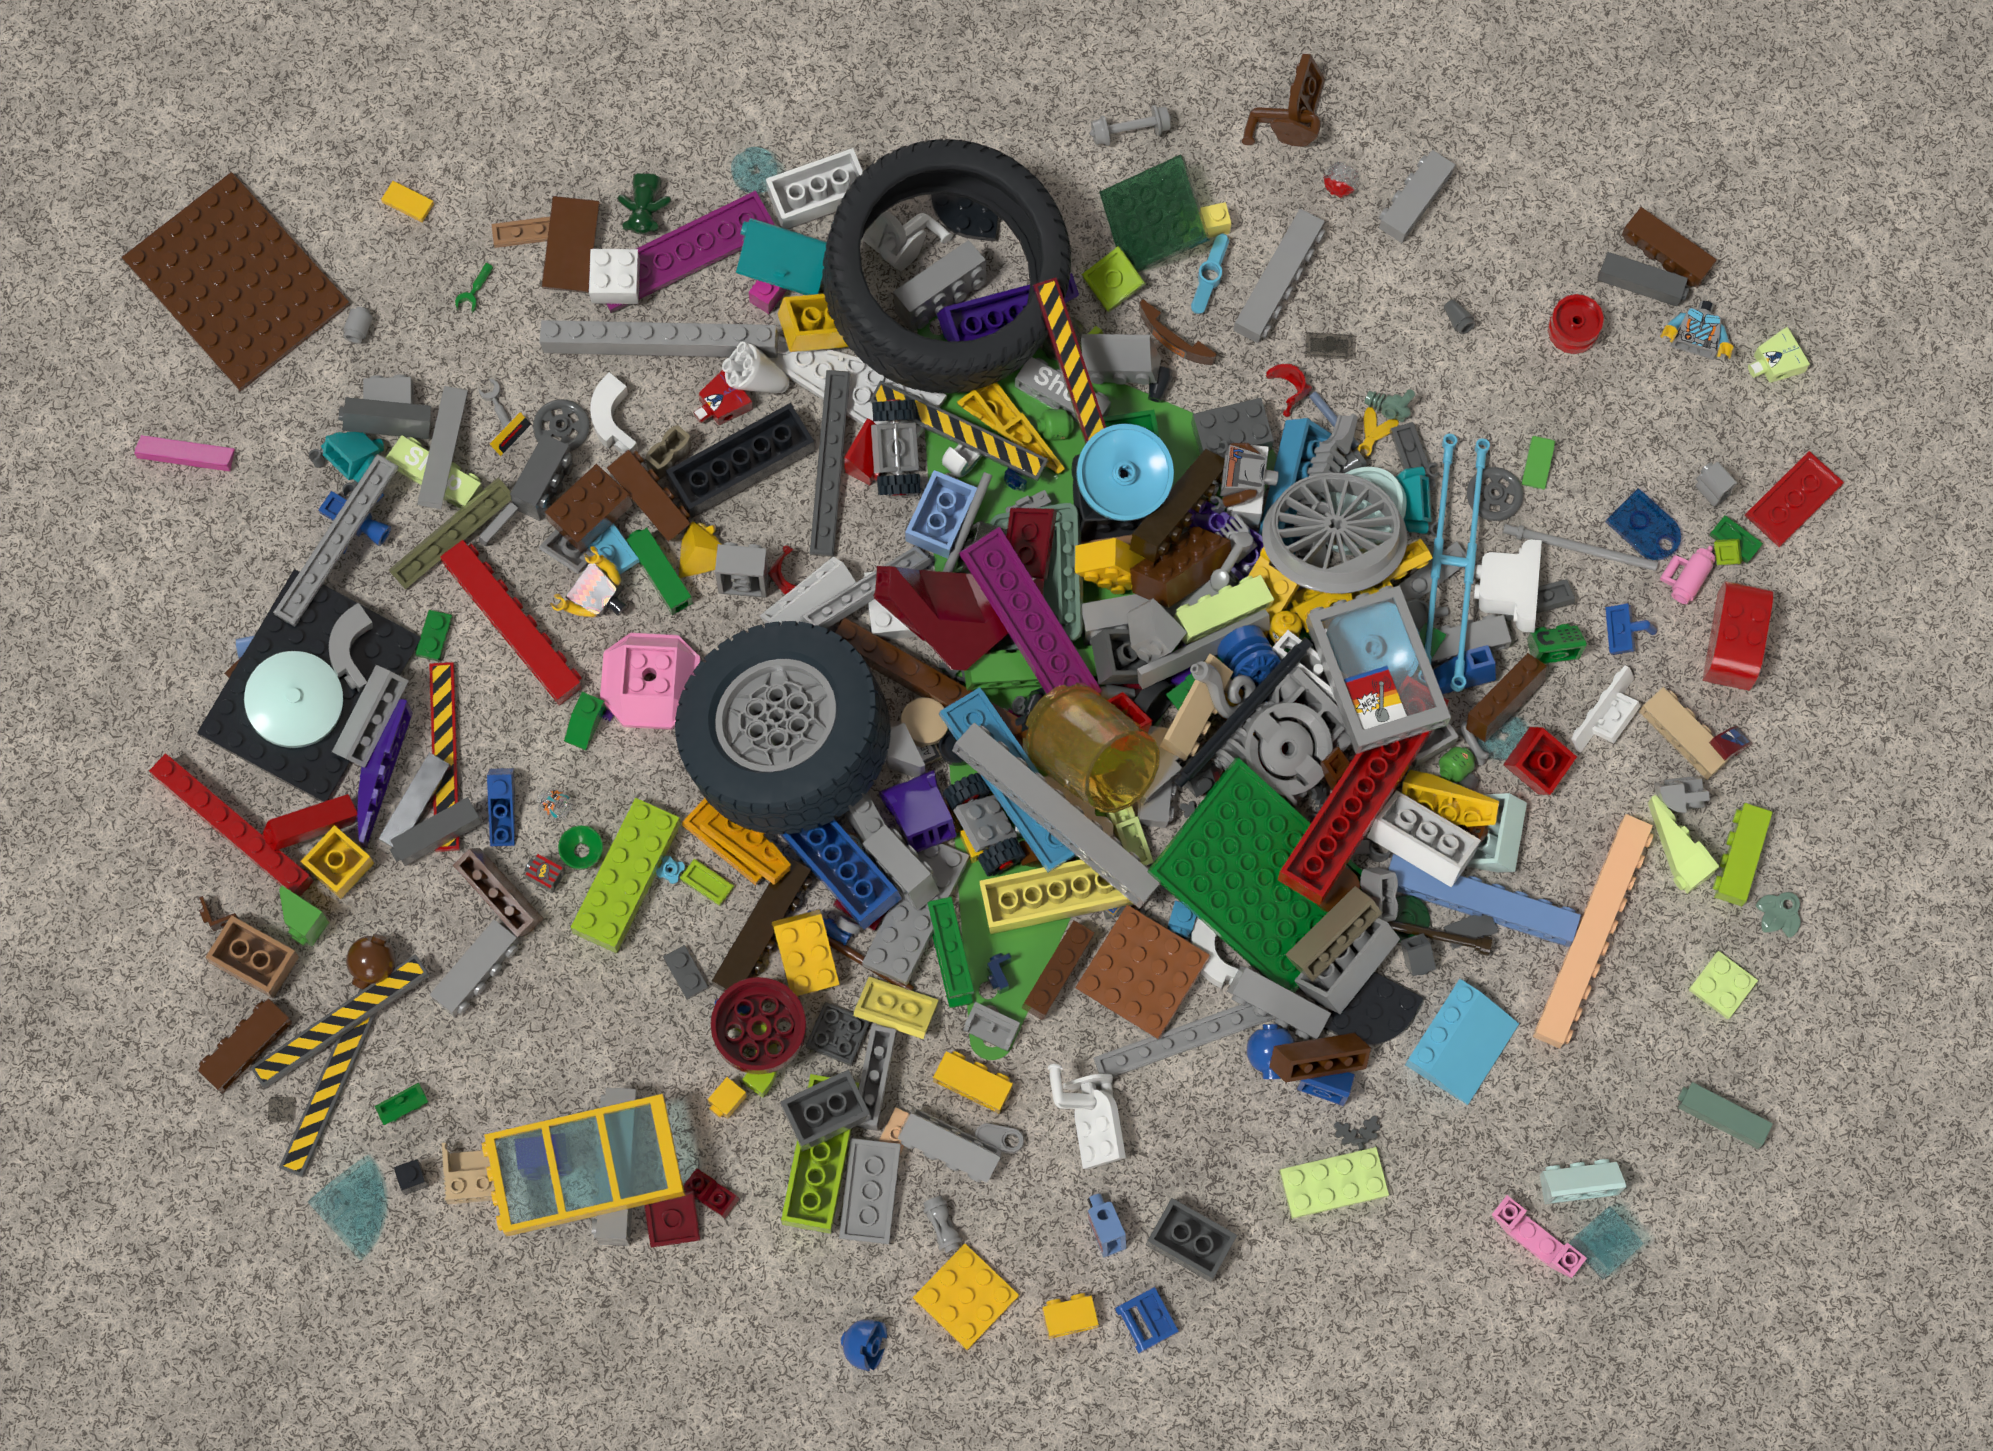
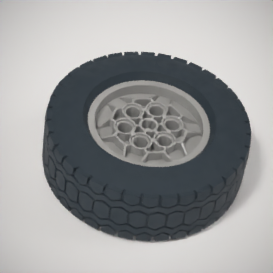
[675,621,891,834]

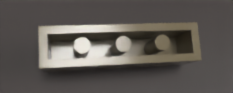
[1285,886,1382,982]

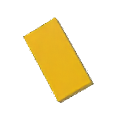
[381,181,434,223]

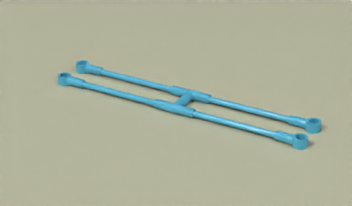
[1417,434,1490,692]

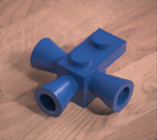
[318,491,391,554]

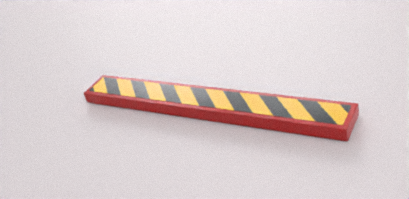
[429,662,460,852]

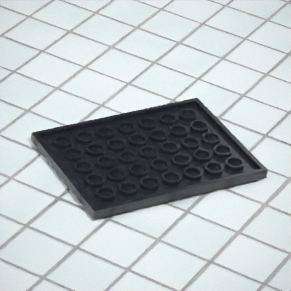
[197,569,421,802]

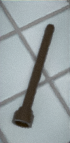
[1388,920,1493,956]

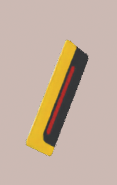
[490,412,531,456]

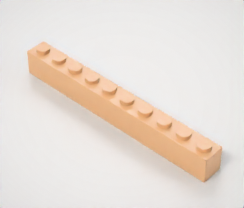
[1533,814,1654,1049]

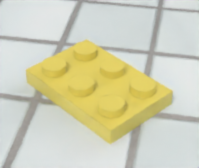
[853,977,939,1039]

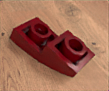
[683,1168,739,1219]

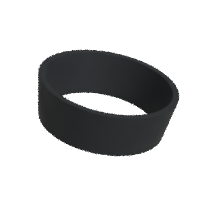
[1134,680,1176,726]

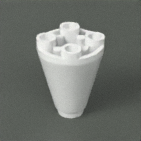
[722,342,789,394]

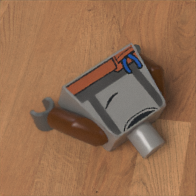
[1210,441,1278,513]

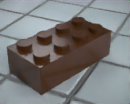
[1130,526,1231,608]

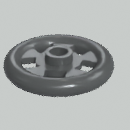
[533,399,589,451]
[1467,467,1523,521]

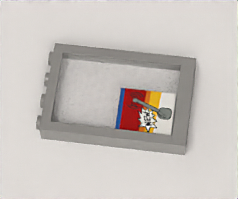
[1306,585,1451,754]

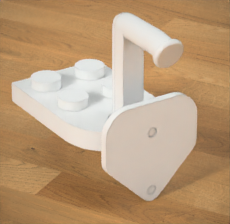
[862,211,953,271]
[1048,1064,1126,1169]

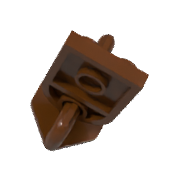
[1241,54,1325,147]

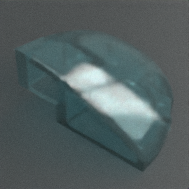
[308,1155,387,1260]

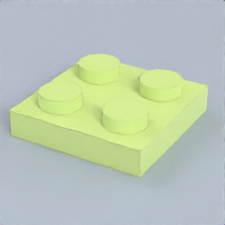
[1688,951,1758,1019]

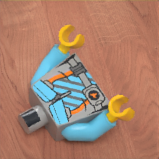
[1660,300,1734,360]

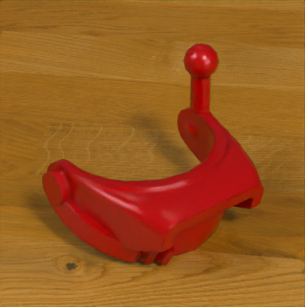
[1266,364,1312,417]
[768,545,797,595]

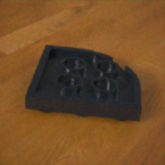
[931,194,998,242]
[1324,972,1423,1046]

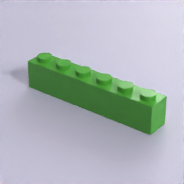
[964,645,1098,690]

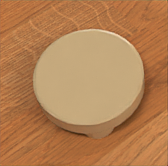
[900,698,948,747]

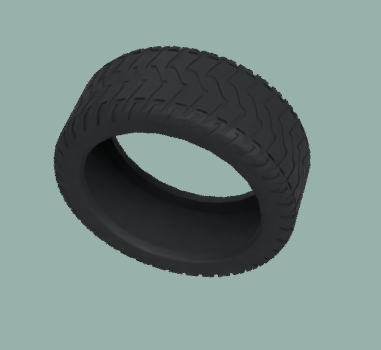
[822,139,1071,394]

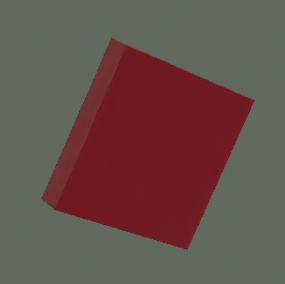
[644,1190,700,1248]

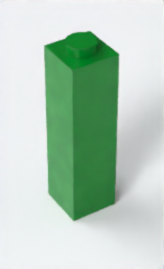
[626,528,693,616]

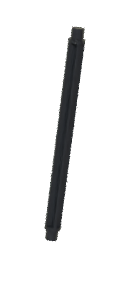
[1174,637,1312,788]

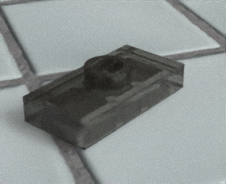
[1305,332,1353,360]

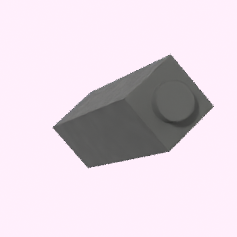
[1597,252,1689,307]
[338,397,431,439]
[389,797,482,866]

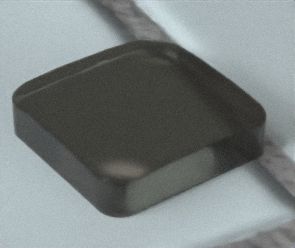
[268,1097,295,1122]

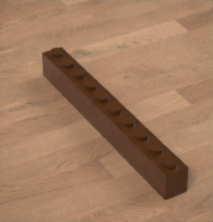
[835,617,1052,764]

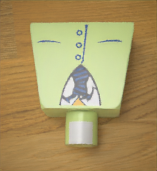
[1748,327,1810,383]

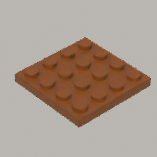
[1075,905,1211,1040]

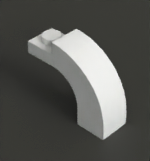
[590,372,638,454]
[1190,917,1238,988]

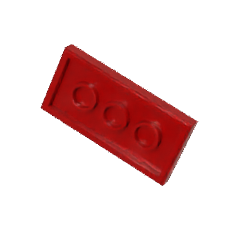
[1744,451,1844,547]

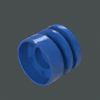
[1217,625,1281,690]

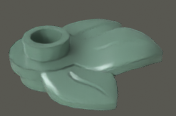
[1756,892,1801,938]

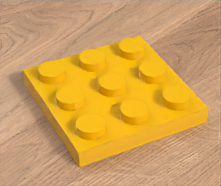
[913,1243,1019,1350]

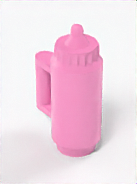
[1660,546,1715,604]

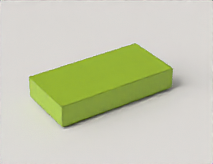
[680,859,734,906]

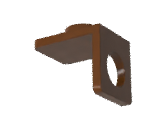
[199,896,240,931]

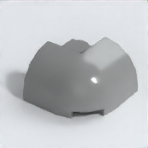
[1654,776,1710,813]

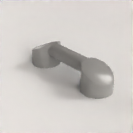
[1210,532,1254,592]

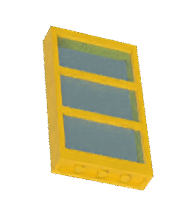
[481,1094,685,1236]

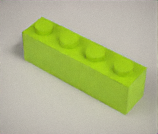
[1712,803,1772,907]

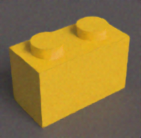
[1042,1293,1099,1339]

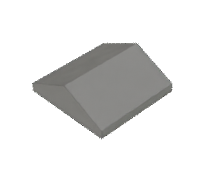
[539,530,595,574]

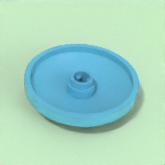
[1076,424,1174,521]

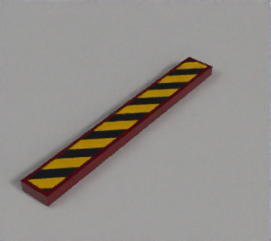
[1033,278,1106,445]

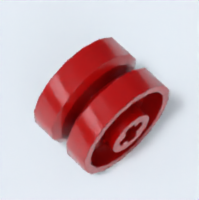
[1547,294,1604,354]

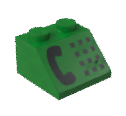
[1527,624,1587,664]

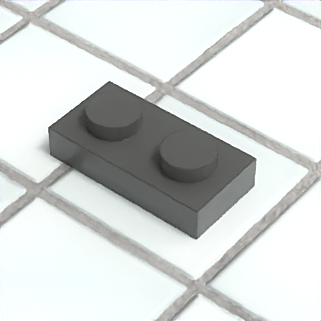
[663,945,708,1000]

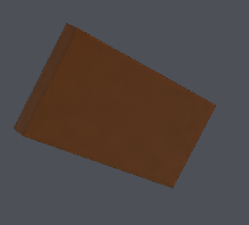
[542,196,600,294]

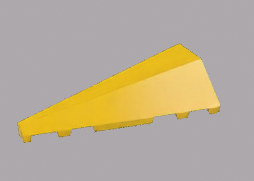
[957,382,1065,474]

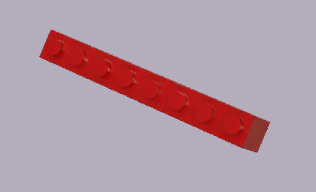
[440,540,582,706]
[149,753,314,897]

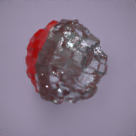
[1323,161,1360,198]

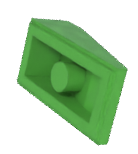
[1521,436,1555,490]

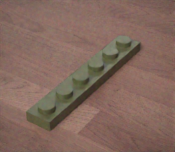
[389,477,512,589]

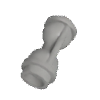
[923,1196,963,1254]

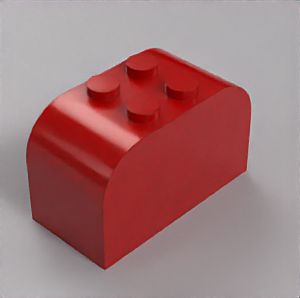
[1702,581,1773,691]

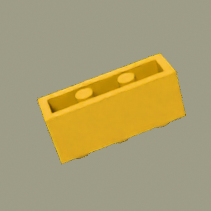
[933,1051,1013,1114]

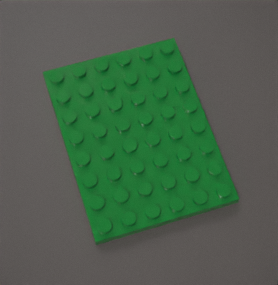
[1147,758,1363,993]

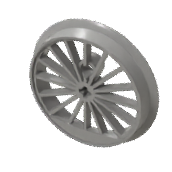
[1262,473,1407,593]

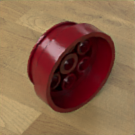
[711,977,806,1074]

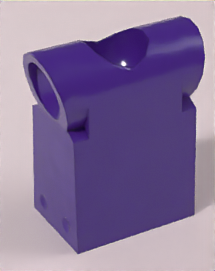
[879,770,957,852]

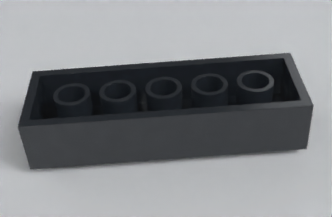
[666,403,815,519]

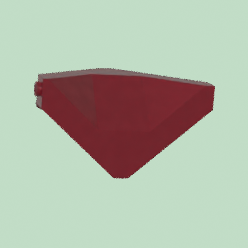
[873,566,1044,671]

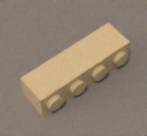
[1639,687,1731,780]

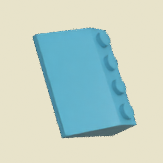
[1405,979,1519,1105]

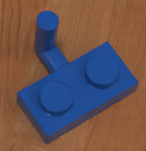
[1605,603,1657,655]

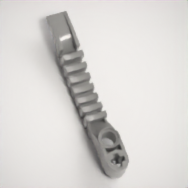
[1294,414,1358,568]

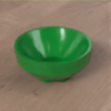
[558,825,603,870]

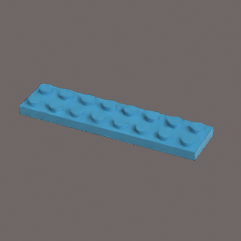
[939,687,1076,873]

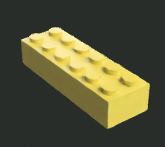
[979,860,1133,934]

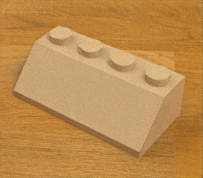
[1160,654,1233,761]

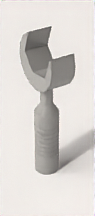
[479,379,511,428]

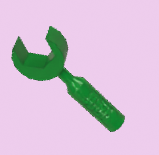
[455,263,493,313]

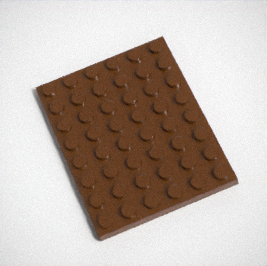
[122,172,350,392]

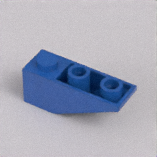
[1421,645,1496,694]
[487,768,515,846]

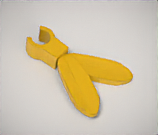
[1357,407,1399,459]

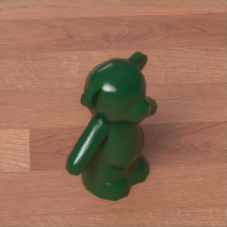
[617,173,671,234]

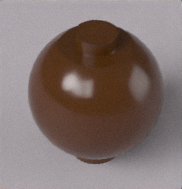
[346,934,396,990]

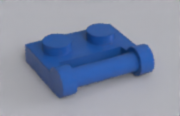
[1115,1287,1179,1354]

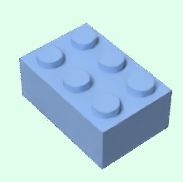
[905,470,977,559]

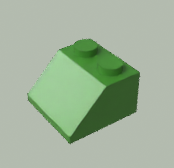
[279,886,329,946]

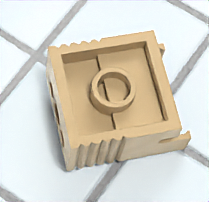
[442,1143,495,1205]

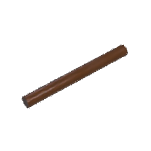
[828,937,915,991]

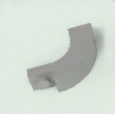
[329,603,373,693]

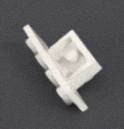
[1572,665,1640,753]

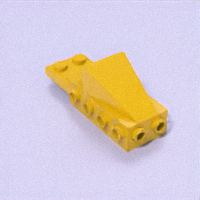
[1290,539,1432,632]

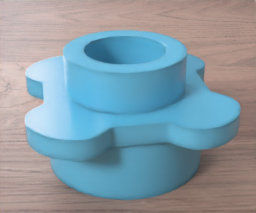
[656,856,685,884]

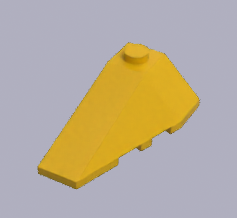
[1402,770,1499,827]

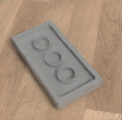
[839,1138,901,1244]

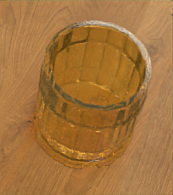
[1023,683,1160,813]

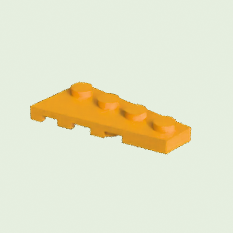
[682,798,763,886]
[700,810,791,885]

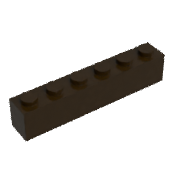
[1129,449,1225,563]
[712,855,813,992]

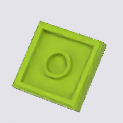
[1081,246,1146,312]

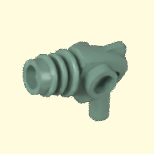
[1364,389,1415,422]

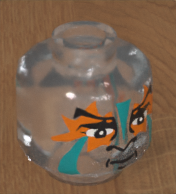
[536,787,574,823]

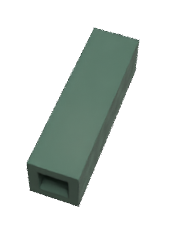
[1677,1082,1773,1149]

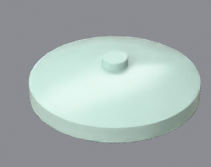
[1321,467,1406,555]
[244,651,343,748]

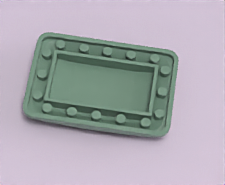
[990,503,1083,651]

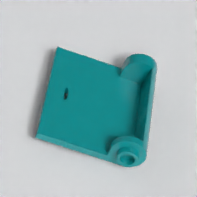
[735,218,827,295]

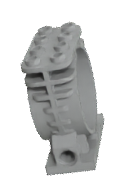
[1210,667,1352,808]

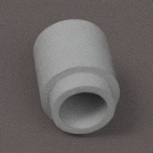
[343,307,373,343]

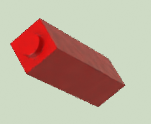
[263,794,357,851]

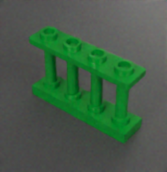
[927,897,974,1008]

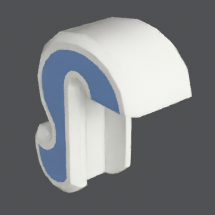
[942,445,982,478]

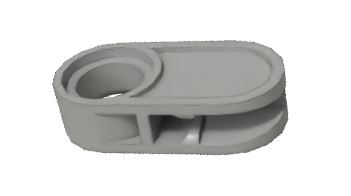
[975,1123,1023,1154]

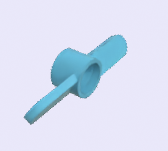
[1191,234,1229,314]

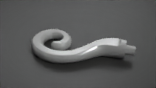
[1190,661,1256,719]

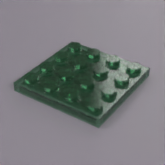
[1099,154,1210,272]

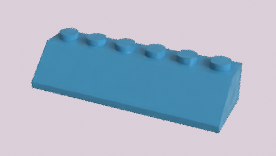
[1258,418,1332,555]

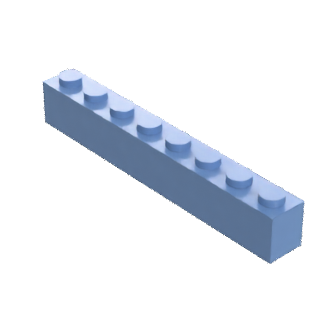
[1388,854,1581,947]

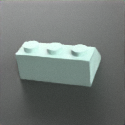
[1467,793,1527,873]
[1540,1159,1626,1204]

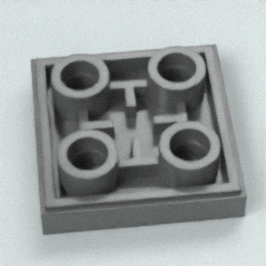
[806,1002,870,1066]

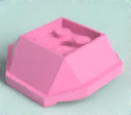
[600,633,701,730]

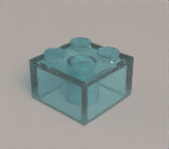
[1568,1206,1644,1280]

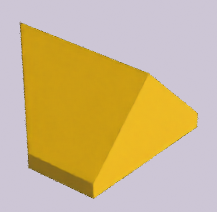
[679,521,722,578]

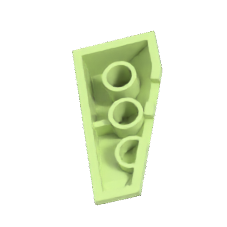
[1648,795,1719,894]

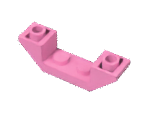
[1492,1195,1587,1278]

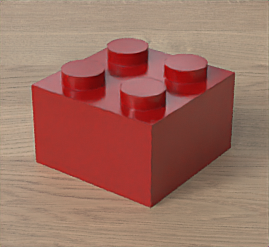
[1503,727,1577,795]

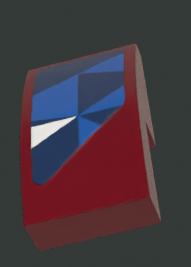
[1709,726,1753,761]

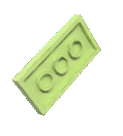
[1280,1147,1389,1219]

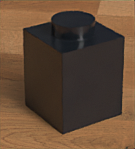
[393,1159,429,1195]

